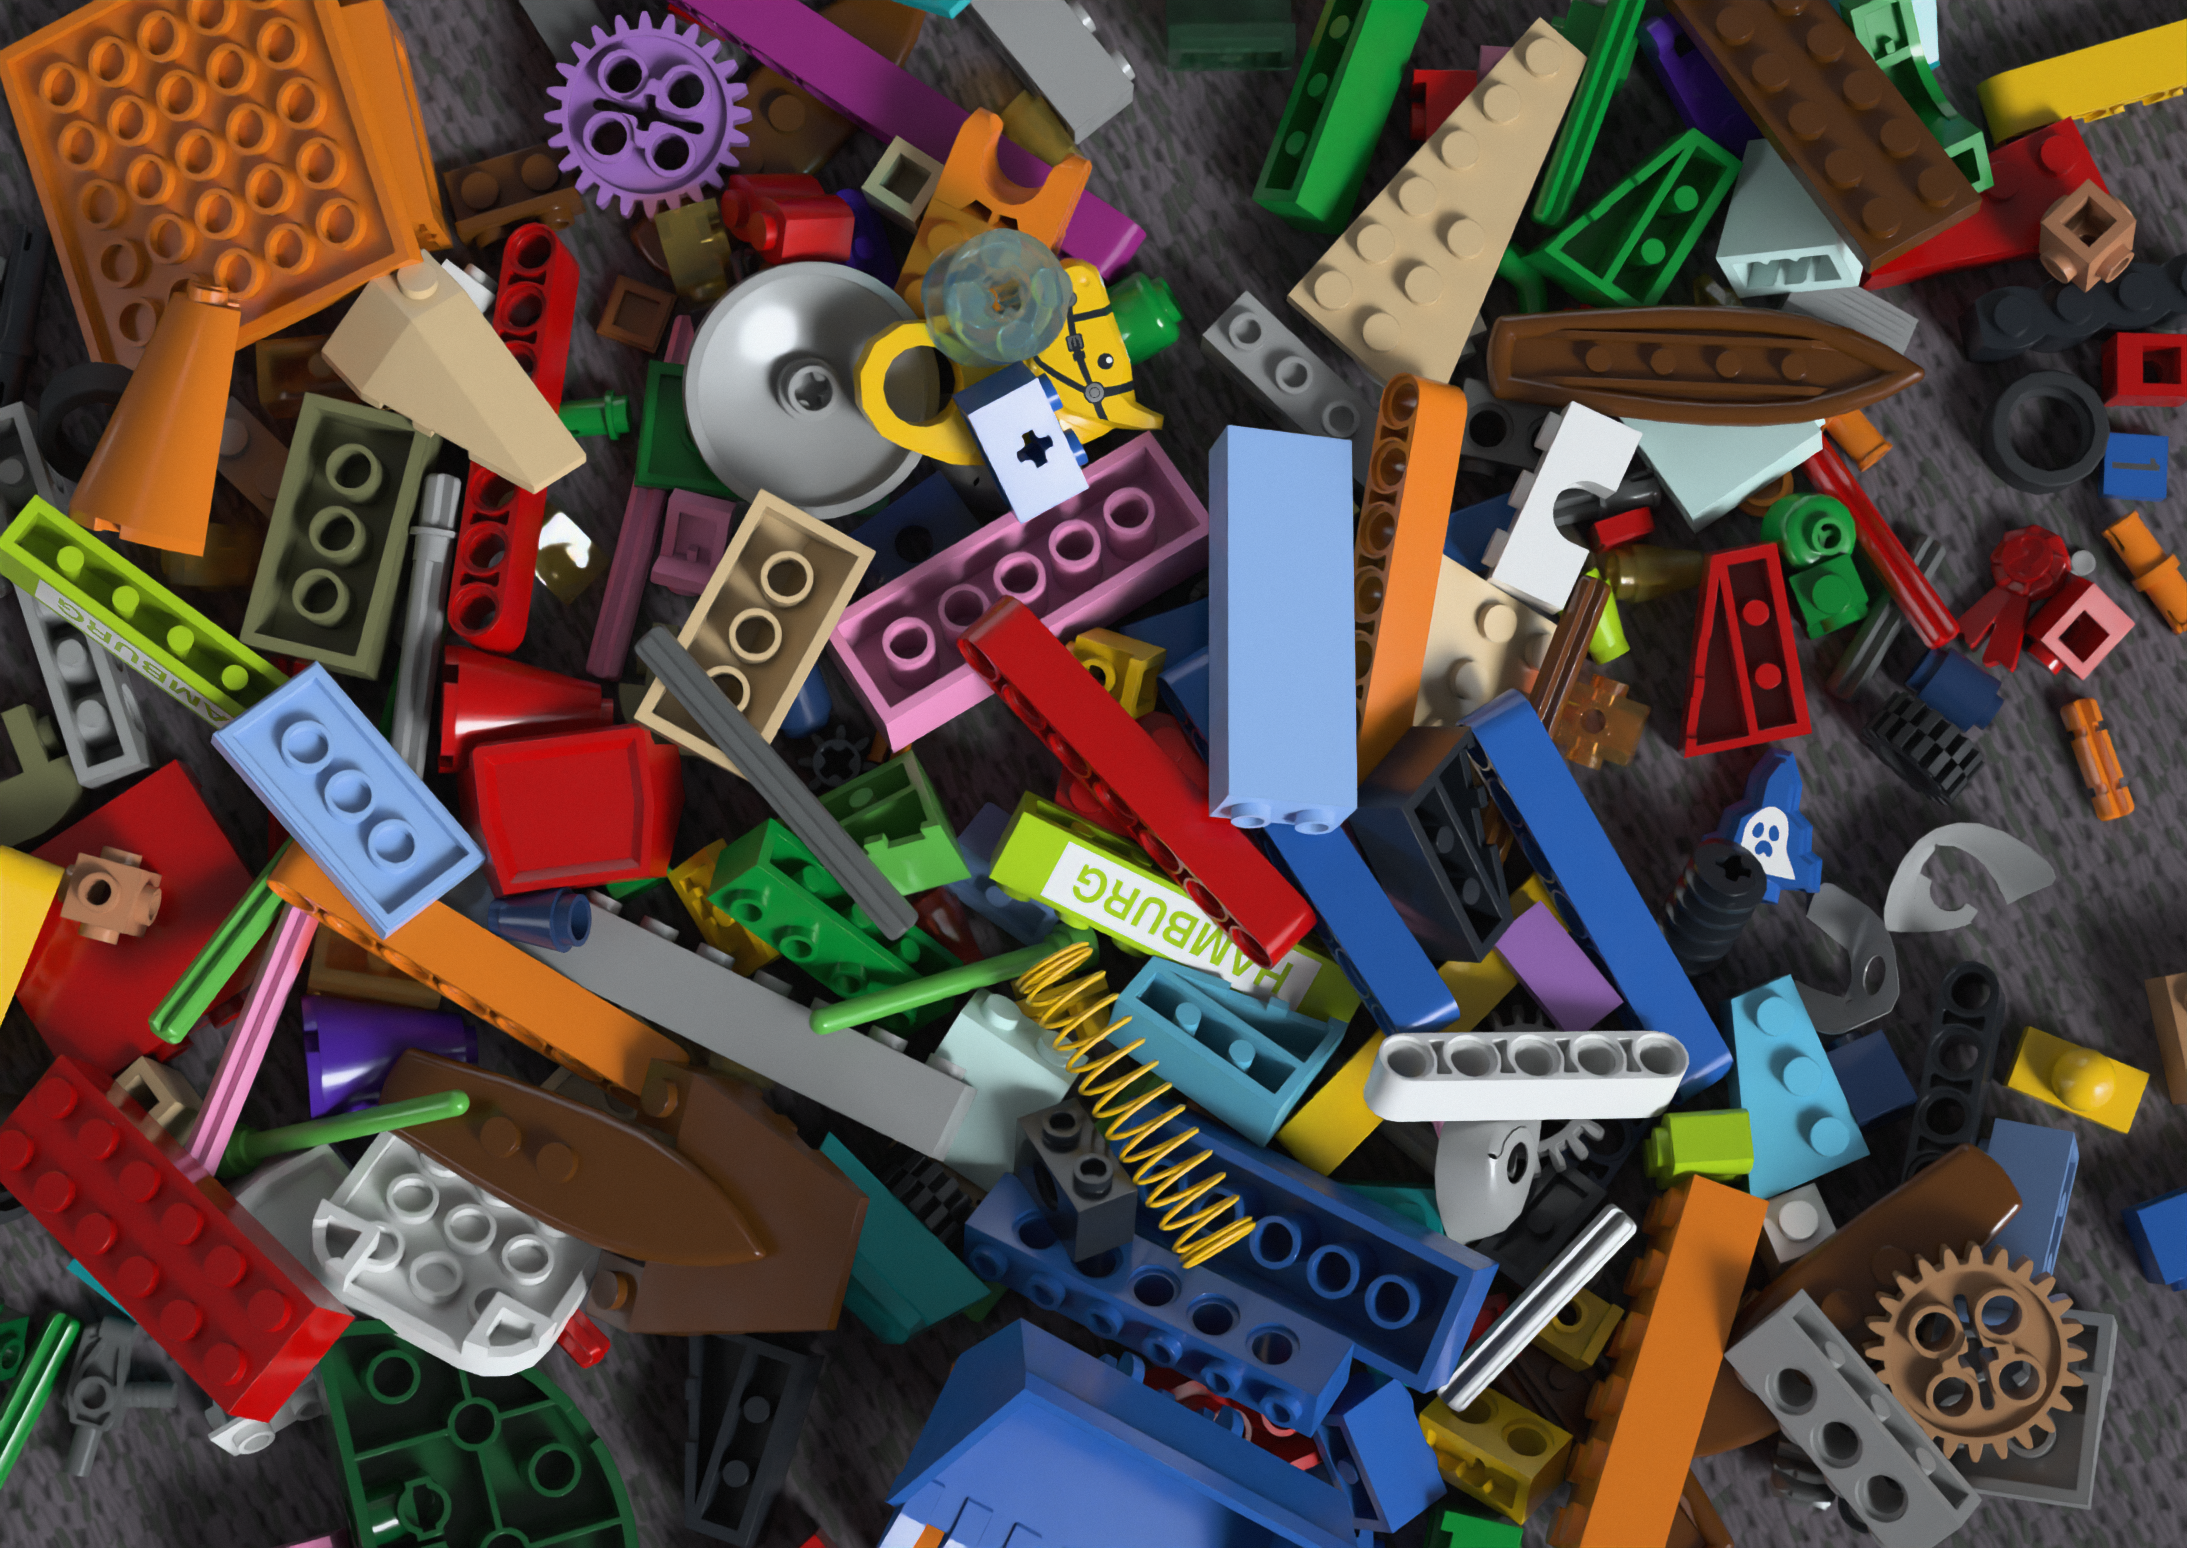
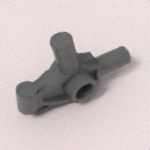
[62,1314,178,1477]

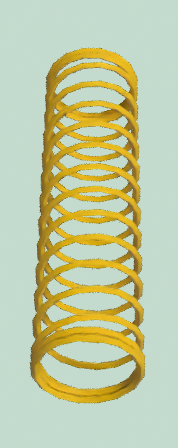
[1016,941,1256,1269]

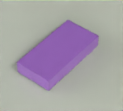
[1492,900,1624,1032]

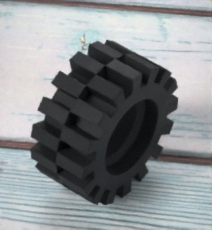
[1860,691,1985,806]
[870,1142,976,1253]

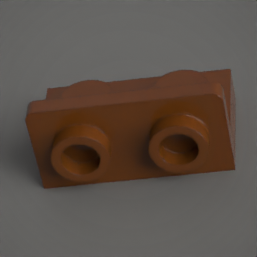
[443,142,587,252]

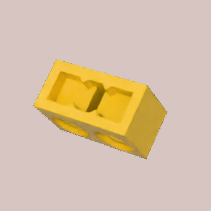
[1418,1386,1573,1525]

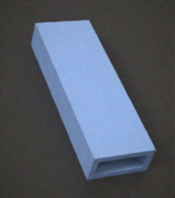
[1209,425,1357,834]

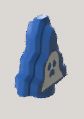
[1700,747,1822,905]

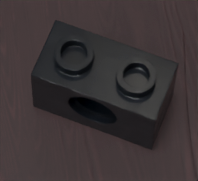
[1014,1097,1138,1263]

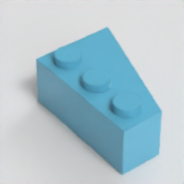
[1104,956,1349,1149]
[1718,974,1870,1200]

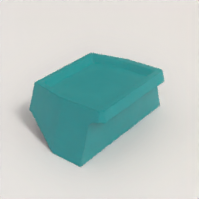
[818,1131,992,1345]

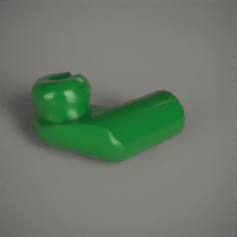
[1494,240,1550,314]

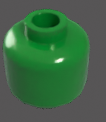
[1106,272,1185,366]
[1760,492,1856,575]

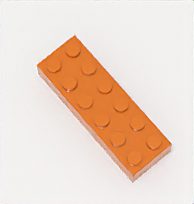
[1545,1174,1769,1548]

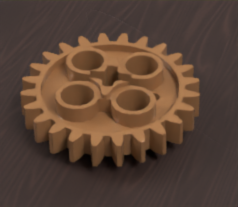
[1861,1241,2087,1462]

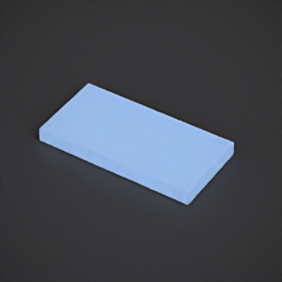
[211,660,486,941]

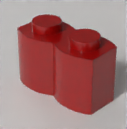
[721,172,855,265]

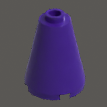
[300,994,478,1121]

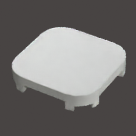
[309,1131,601,1376]

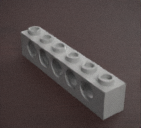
[0,401,159,792]

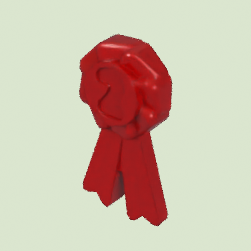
[1956,524,2071,673]

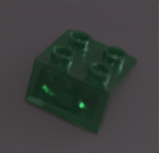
[1166,0,1296,72]

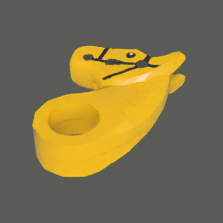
[853,258,1164,465]

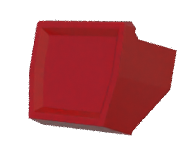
[455,722,685,899]

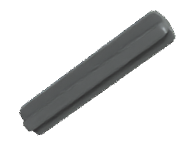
[1825,534,1946,705]

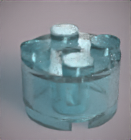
[921,228,1073,368]

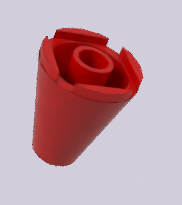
[438,644,613,774]

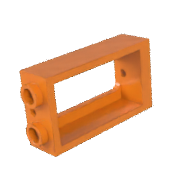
[338,0,454,253]

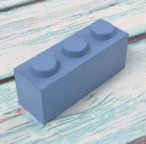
[1954,1118,2079,1325]

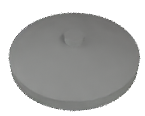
[682,261,940,520]

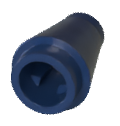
[488,887,592,953]

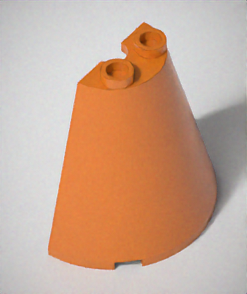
[67,280,241,557]

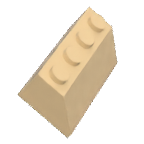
[633,488,876,782]

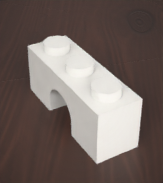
[1481,401,1643,615]

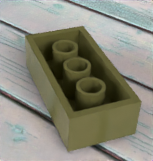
[239,392,445,683]

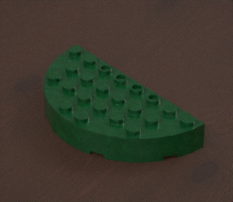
[312,1315,639,1548]

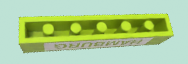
[0,494,290,730]
[989,790,1362,1023]

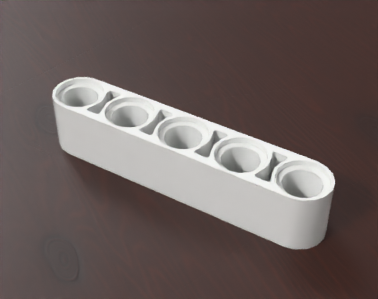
[1363,1031,1689,1122]

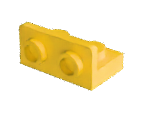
[667,838,782,978]

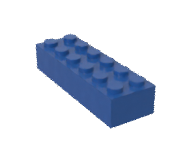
[1109,1094,1500,1394]

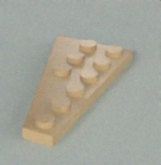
[1286,17,1587,387]
[1369,554,1557,902]

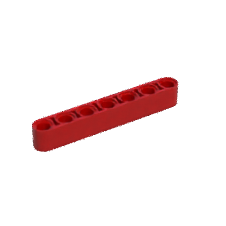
[447,222,580,657]
[956,594,1317,970]

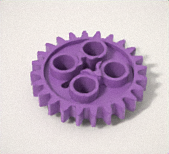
[544,11,752,222]

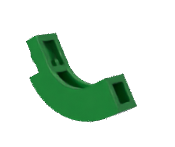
[1838,0,1994,193]

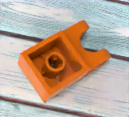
[894,106,1092,357]

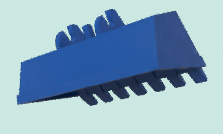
[877,1318,1358,1548]

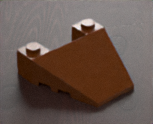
[585,1058,870,1336]

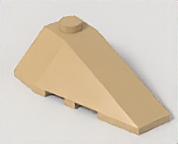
[321,248,586,494]

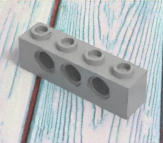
[1200,290,1378,504]
[1724,1289,1982,1548]

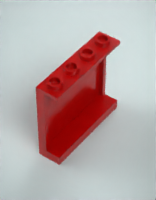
[14,759,312,1080]

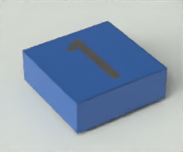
[2098,432,2169,502]

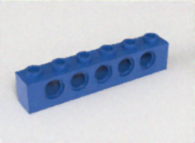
[963,1172,1355,1438]

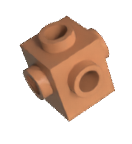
[2039,179,2137,293]
[58,846,162,945]

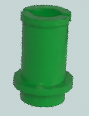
[559,390,633,441]

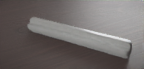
[1434,1204,1637,1412]

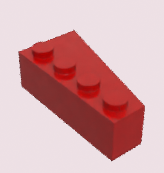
[1858,116,2110,291]

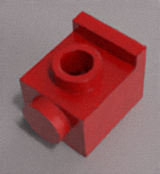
[1408,69,1477,147]
[2101,332,2187,407]
[2024,572,2135,681]

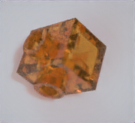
[1553,673,1652,770]

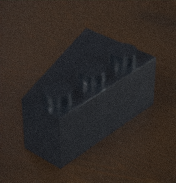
[1348,726,1514,963]

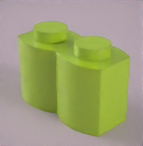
[1642,1108,1754,1190]

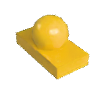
[2003,1026,2150,1134]

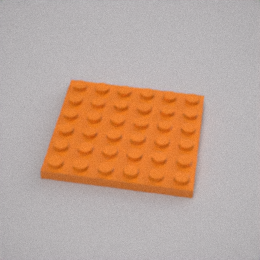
[0,0,424,406]

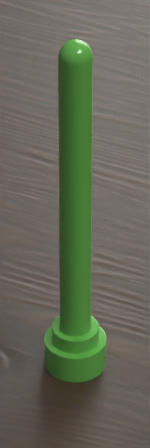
[809,923,1099,1035]
[215,1089,470,1179]

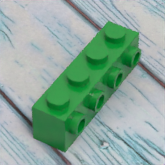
[1251,0,1429,235]
[706,817,963,1039]

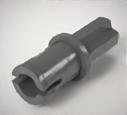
[1553,468,1661,527]

